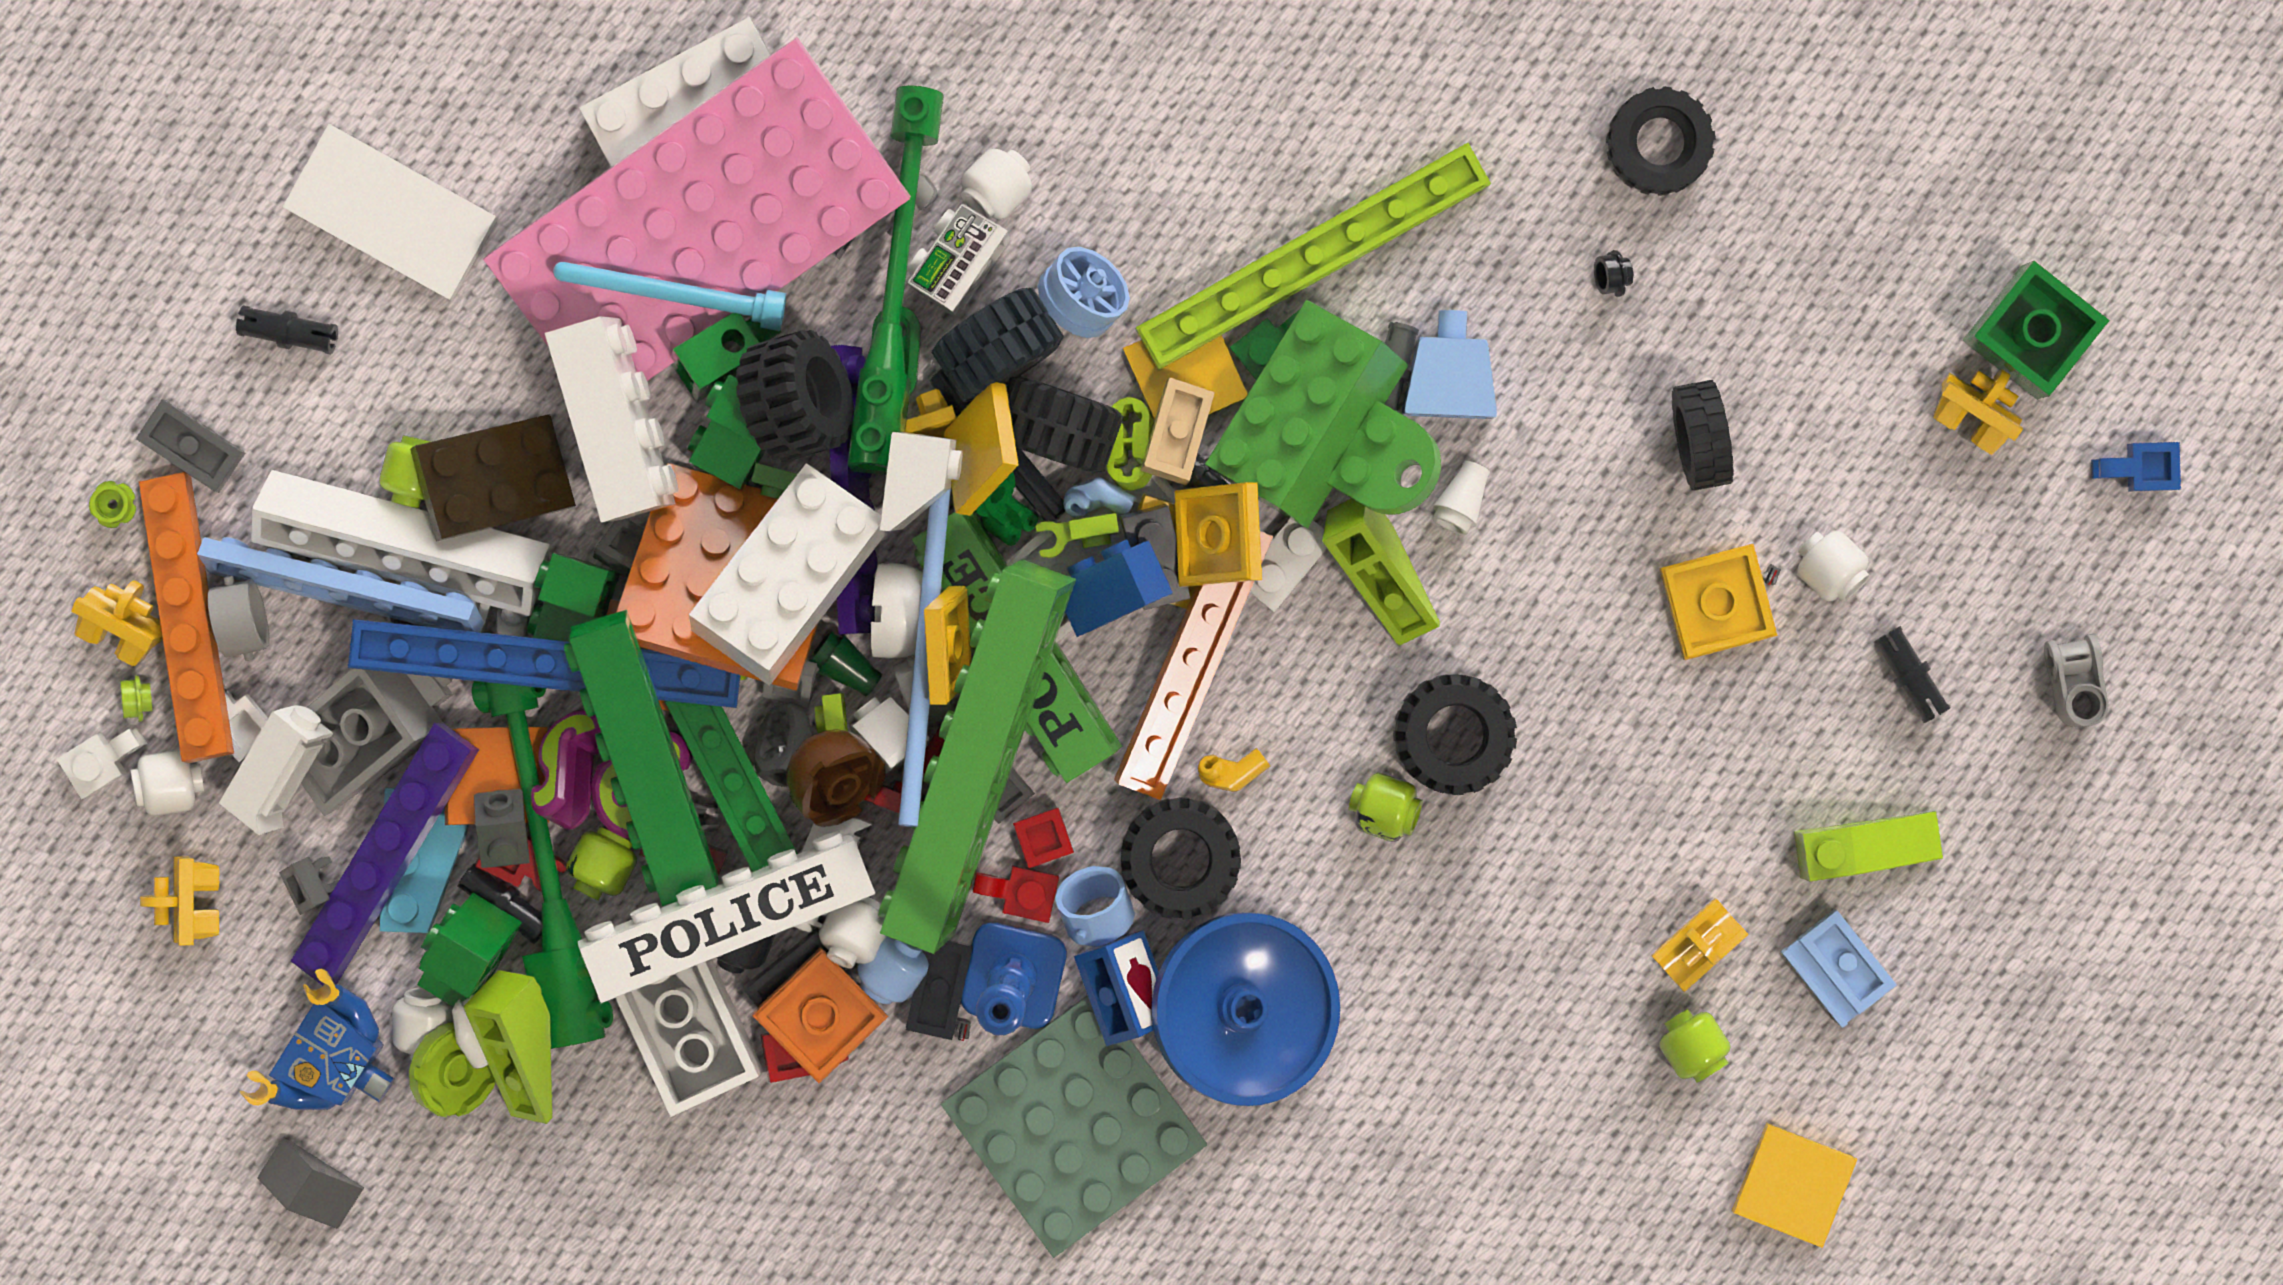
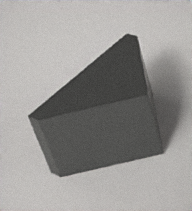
[257,1137,364,1229]

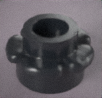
[1594,250,1634,297]

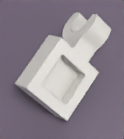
[224,685,268,762]
[57,728,148,800]

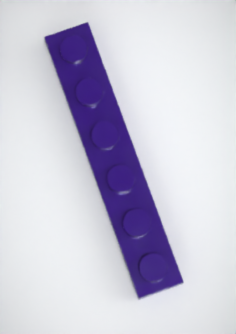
[830,345,878,634]
[291,723,479,986]

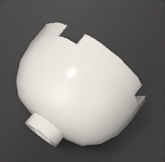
[871,563,923,659]

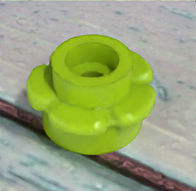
[89,481,136,528]
[120,675,152,722]

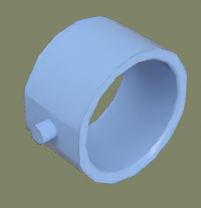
[1055,866,1135,947]

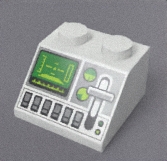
[907,204,1011,319]

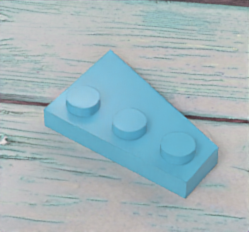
[380,788,469,933]

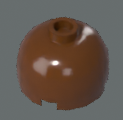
[786,729,886,827]

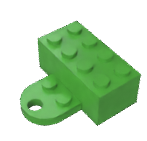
[1205,300,1441,529]

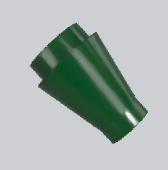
[809,630,883,697]

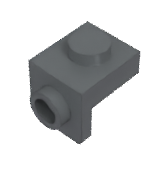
[474,789,530,868]

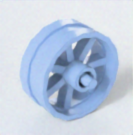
[1037,247,1130,338]

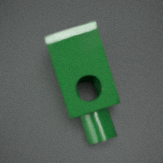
[671,313,782,403]

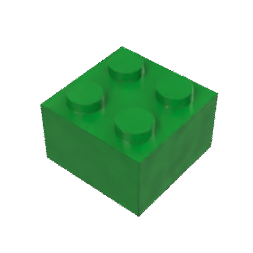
[1962,261,2110,400]

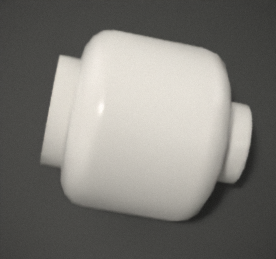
[961,148,1032,220]
[1798,531,1870,602]
[130,750,204,817]
[819,897,886,968]
[392,988,454,1060]

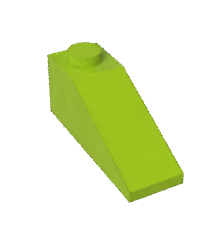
[1322,499,1440,646]
[1794,811,1943,882]
[463,970,553,1124]

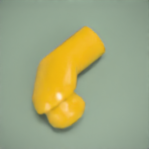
[1198,748,1271,792]

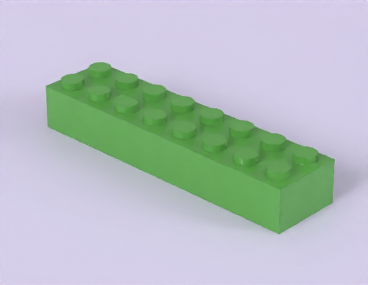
[878,559,1076,954]

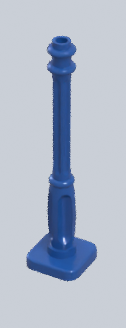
[961,922,1067,1036]

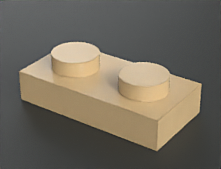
[1140,377,1215,485]

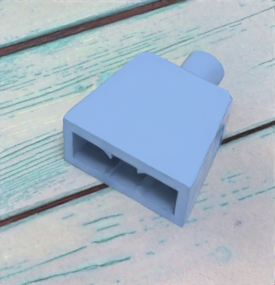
[1402,310,1497,419]

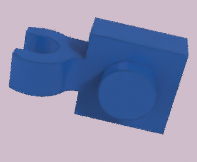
[2091,442,2181,492]

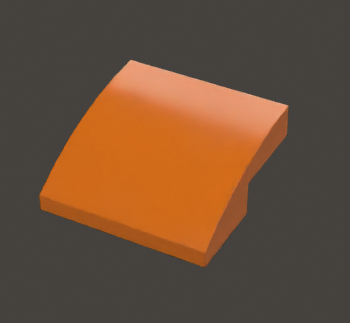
[444,727,549,825]

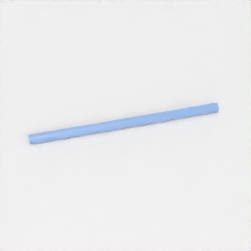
[898,488,951,827]

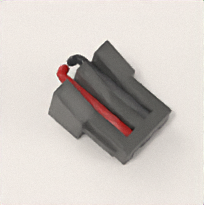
[1762,564,1781,586]
[954,1020,971,1041]

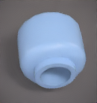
[857,936,929,1004]

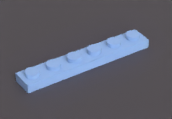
[197,537,484,632]

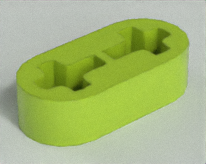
[1107,397,1154,491]

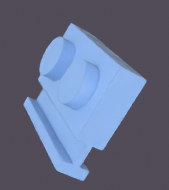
[1780,909,1897,1028]

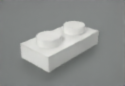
[1250,519,1327,612]

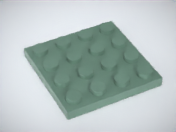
[940,995,1207,1258]

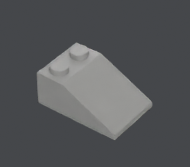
[301,669,443,816]

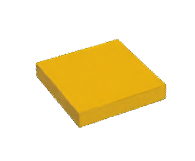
[1123,336,1248,421]
[944,382,1018,516]
[1174,482,1262,587]
[1659,544,1778,660]
[924,586,972,705]
[1731,1122,1858,1248]

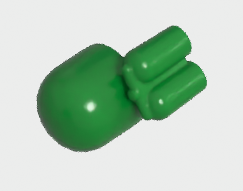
[951,472,1038,546]

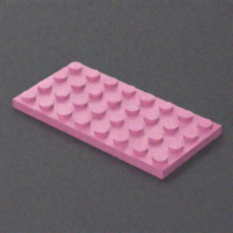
[483,37,911,381]

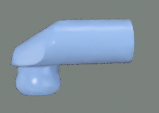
[1063,477,1137,517]

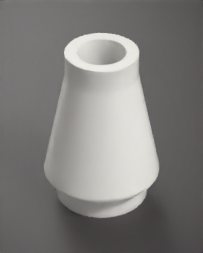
[1432,461,1490,535]

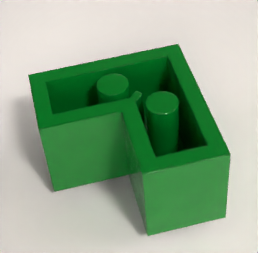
[687,374,766,490]
[527,553,620,642]
[417,893,522,1007]

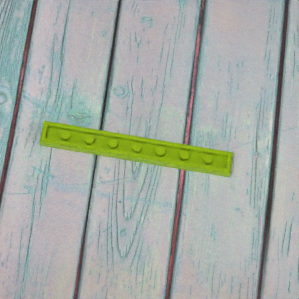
[1135,143,1491,371]

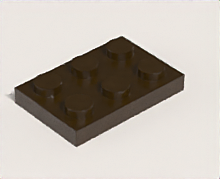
[410,414,576,542]

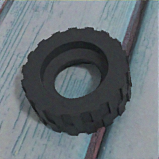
[1606,86,1716,196]
[1672,380,1734,491]

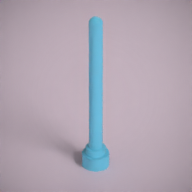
[553,262,787,331]

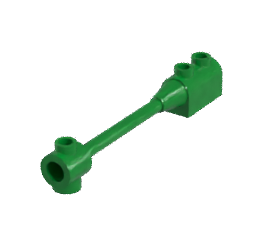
[847,85,944,475]
[472,681,614,1049]

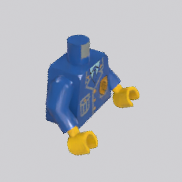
[240,969,395,1110]

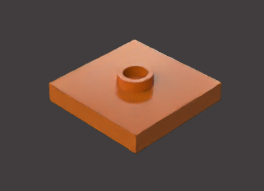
[751,947,888,1083]

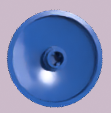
[1151,912,1340,1106]

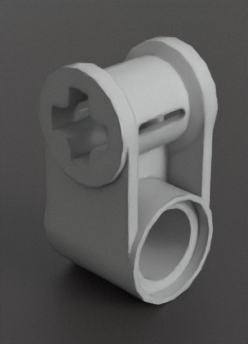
[2044,633,2109,728]

